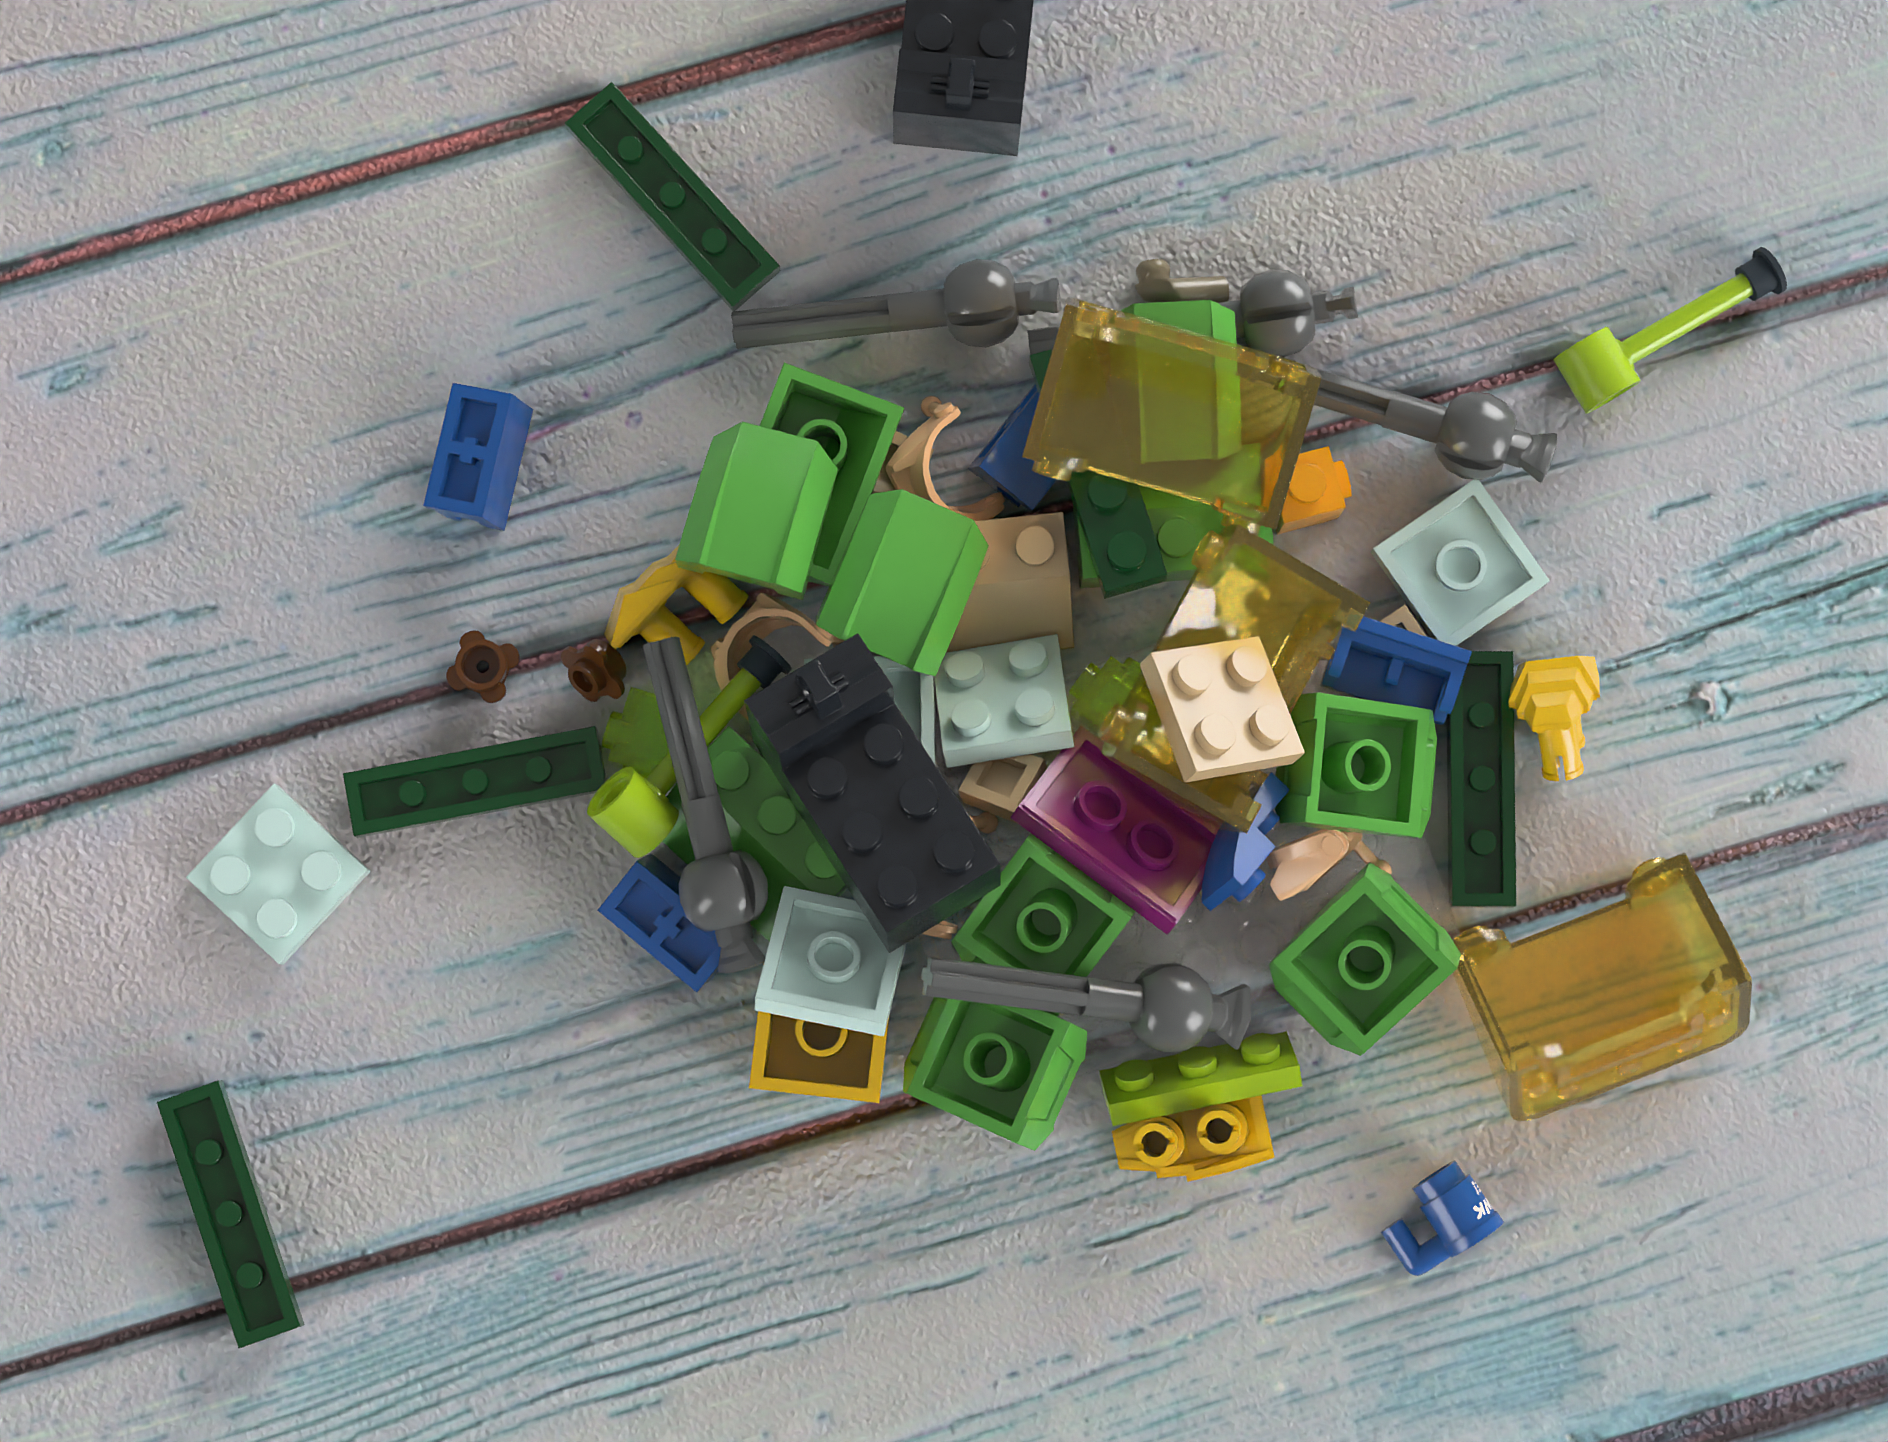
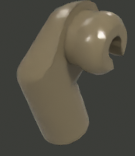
[1135,259,1229,303]

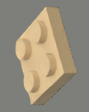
[1139,636,1305,782]

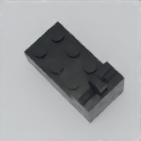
[893,0,1034,156]
[744,633,1001,953]

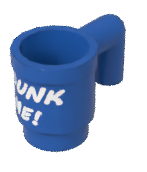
[1381,1160,1504,1276]

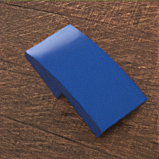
[1201,772,1290,911]

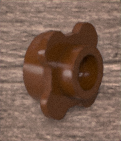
[446,630,520,703]
[561,639,627,702]

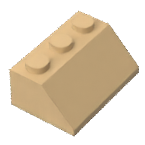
[946,512,1074,653]

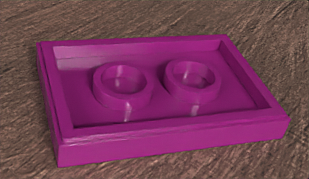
[1010,725,1219,935]

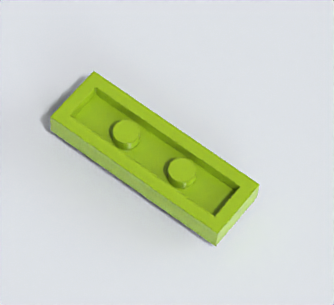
[1099,1031,1303,1126]

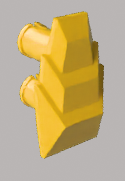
[604,545,749,666]
[1508,656,1600,781]
[1112,1095,1275,1182]

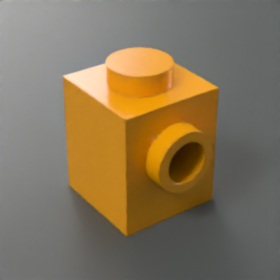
[1263,446,1352,535]

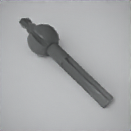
[731,259,1062,349]
[1027,269,1358,359]
[1237,346,1557,483]
[643,637,768,973]
[921,957,1251,1052]

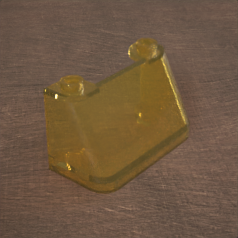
[1022,297,1322,535]
[1098,524,1371,834]
[1453,852,1752,1121]

